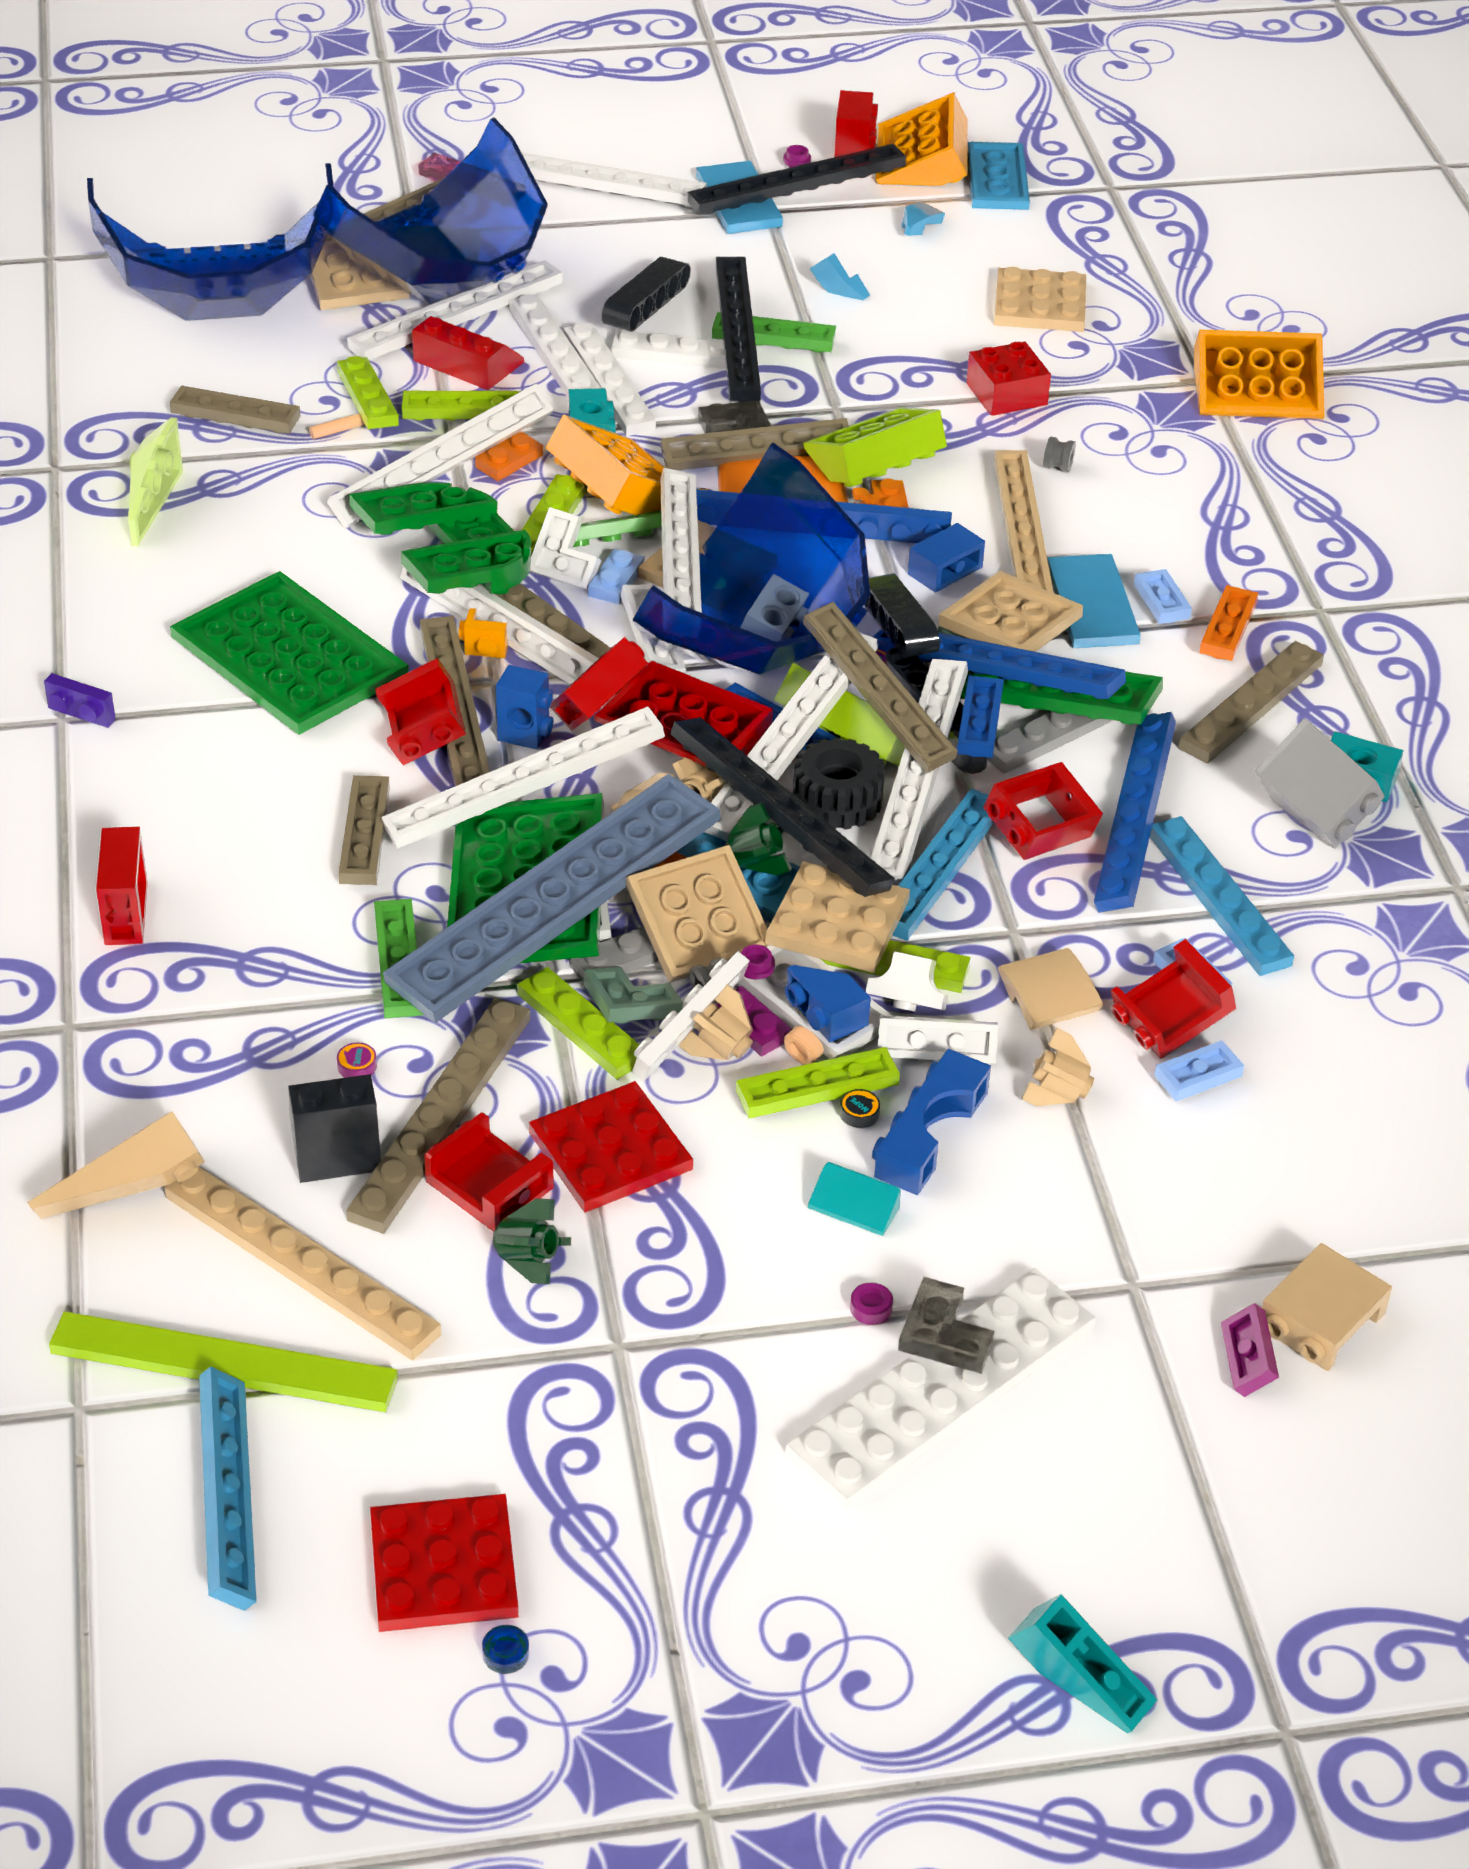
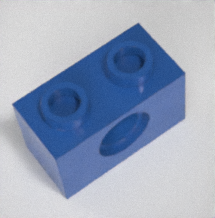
[496,664,554,750]

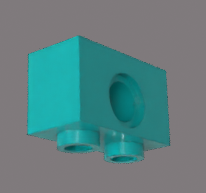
[568,388,616,433]
[1331,731,1404,803]

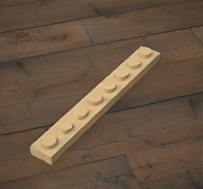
[994,450,1054,593]
[164,1166,441,1361]

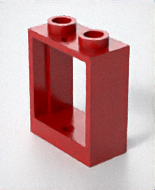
[550,637,648,731]
[983,762,1103,860]
[96,826,148,945]

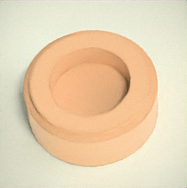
[784,1026,824,1065]

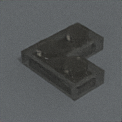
[698,401,771,433]
[898,1276,995,1374]

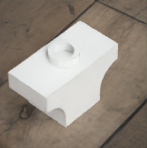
[866,951,949,1012]

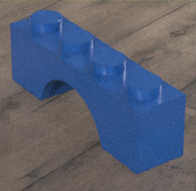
[872,1048,991,1196]

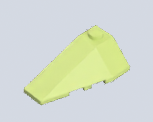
[128,417,183,547]

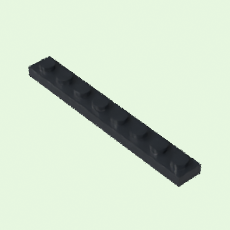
[687,144,906,215]
[715,256,761,403]
[670,717,895,897]

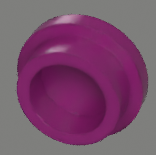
[783,145,811,167]
[741,944,775,980]

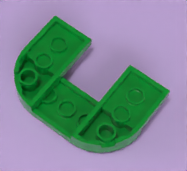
[350,482,531,594]

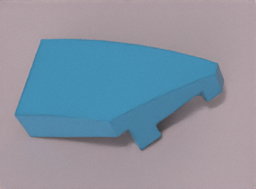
[901,202,945,236]
[810,253,870,300]

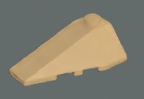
[27,1111,205,1219]

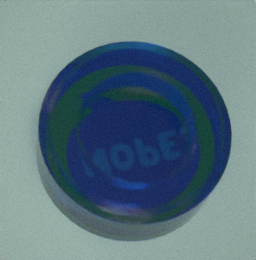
[482,1625,529,1674]

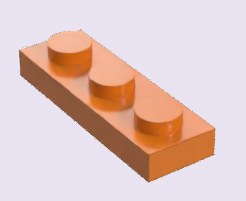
[1199,585,1259,661]

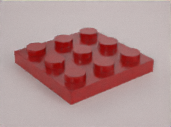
[528,1081,693,1213]
[370,1493,519,1632]

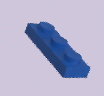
[957,675,1004,758]

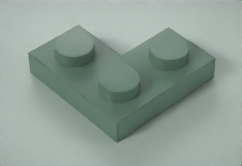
[583,967,683,1024]

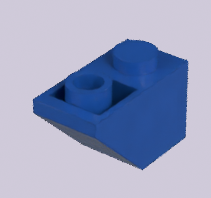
[785,965,871,1043]

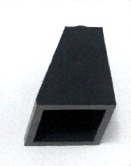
[288,1074,381,1183]

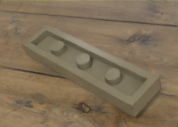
[170,385,301,434]
[339,775,390,885]

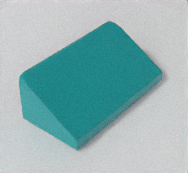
[808,1162,901,1236]

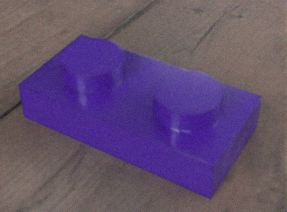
[44,673,116,728]

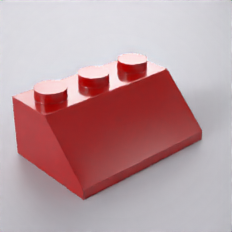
[412,316,524,391]

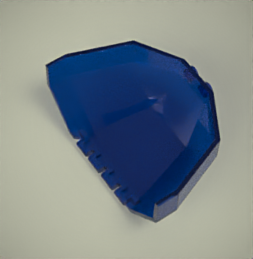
[313,117,548,304]
[87,163,336,321]
[632,442,871,678]

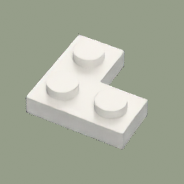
[530,507,601,591]

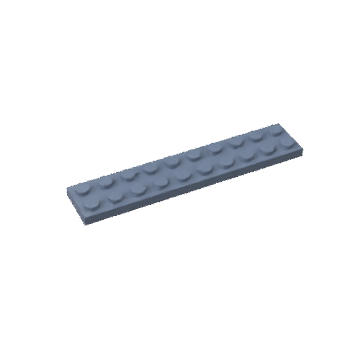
[383,773,721,1023]

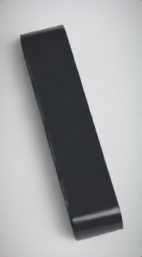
[602,256,691,332]
[860,573,940,658]
[885,647,988,774]

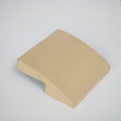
[998,948,1103,1030]

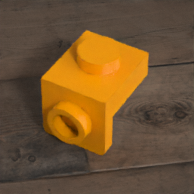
[459,608,508,658]

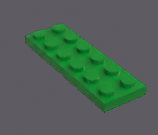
[960,670,1163,725]

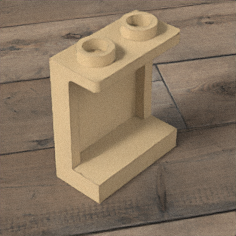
[1262,1242,1392,1371]

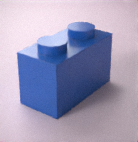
[908,522,985,593]

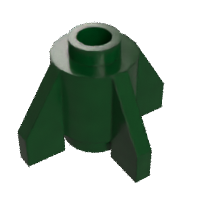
[725,802,792,876]
[493,1198,571,1284]

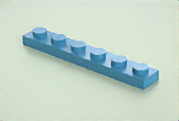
[893,789,994,941]
[1150,816,1295,976]
[199,1367,257,1611]

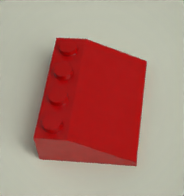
[594,661,773,767]

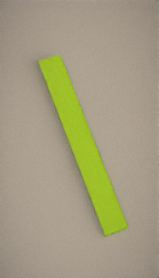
[49,1311,398,1413]

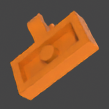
[475,431,543,482]
[852,478,909,508]

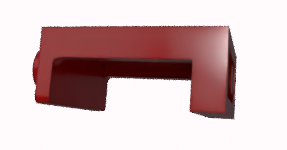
[375,658,466,766]
[1110,939,1236,1059]
[424,1112,554,1232]

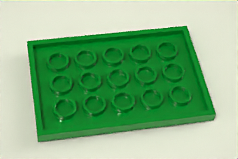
[170,571,409,735]
[447,793,604,963]

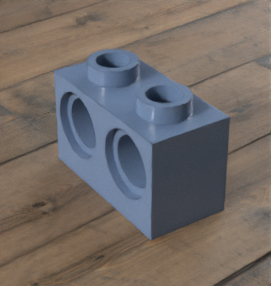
[737,574,809,657]

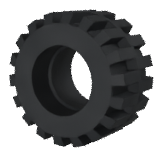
[793,738,885,830]

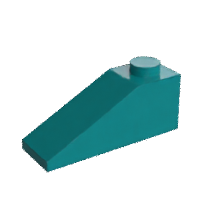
[1008,1594,1158,1734]

